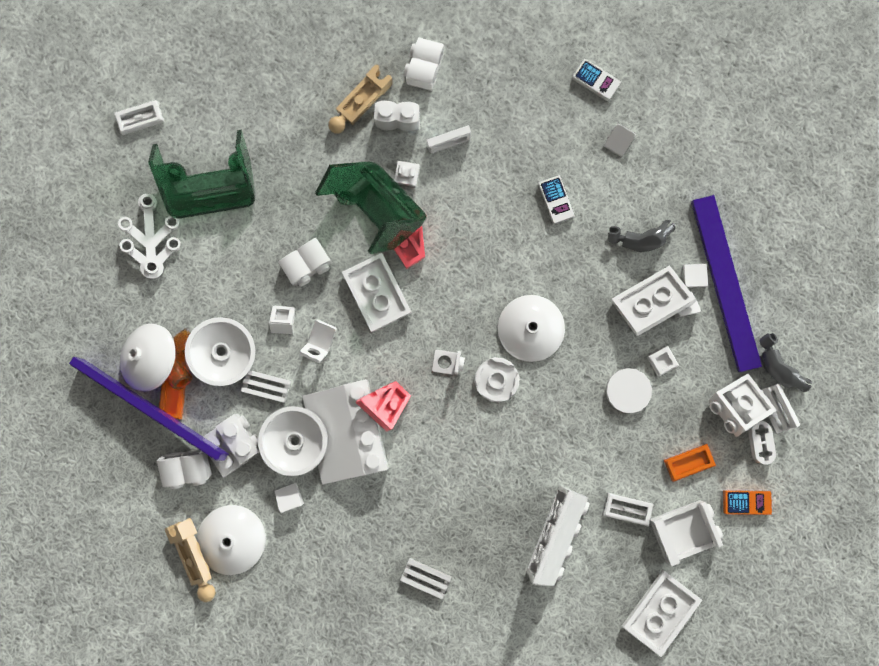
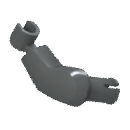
[608,219,676,253]
[759,333,812,392]

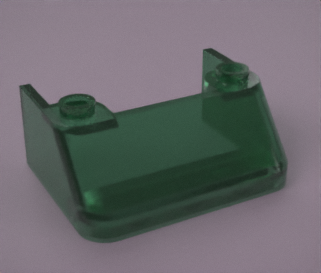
[148,129,255,219]
[315,161,427,254]

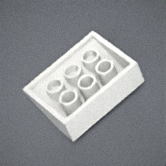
[303,379,389,484]
[526,485,589,586]

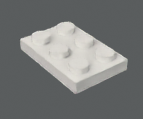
[342,253,412,332]
[612,266,696,336]
[622,570,702,657]

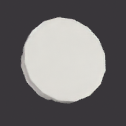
[474,357,520,402]
[606,368,652,413]

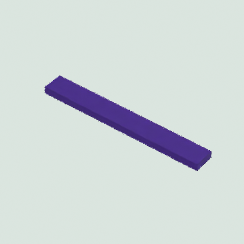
[691,195,762,372]
[70,357,229,461]

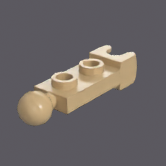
[328,65,393,134]
[165,518,216,602]

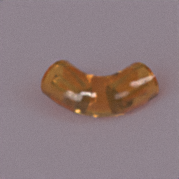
[166,328,193,391]

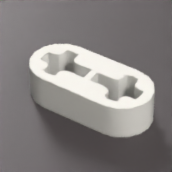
[748,421,776,464]

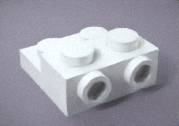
[708,374,777,437]
[203,414,260,477]

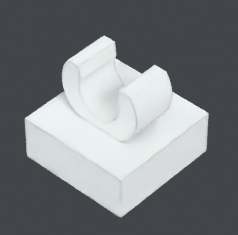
[394,161,420,188]

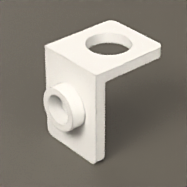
[300,320,337,363]
[432,350,465,376]

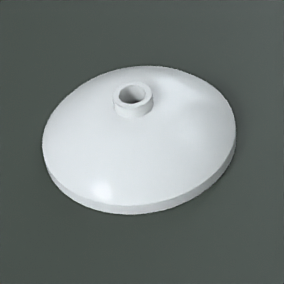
[498,295,565,362]
[185,317,255,386]
[120,324,175,391]
[258,406,328,476]
[197,505,266,575]

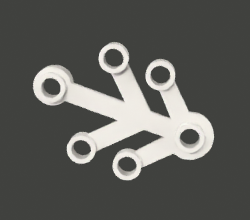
[118,194,181,279]

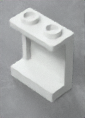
[650,500,723,566]

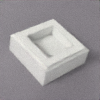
[682,264,708,288]
[647,346,679,377]

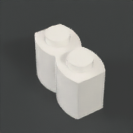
[404,38,444,91]
[374,101,420,132]
[278,238,332,287]
[157,449,212,489]

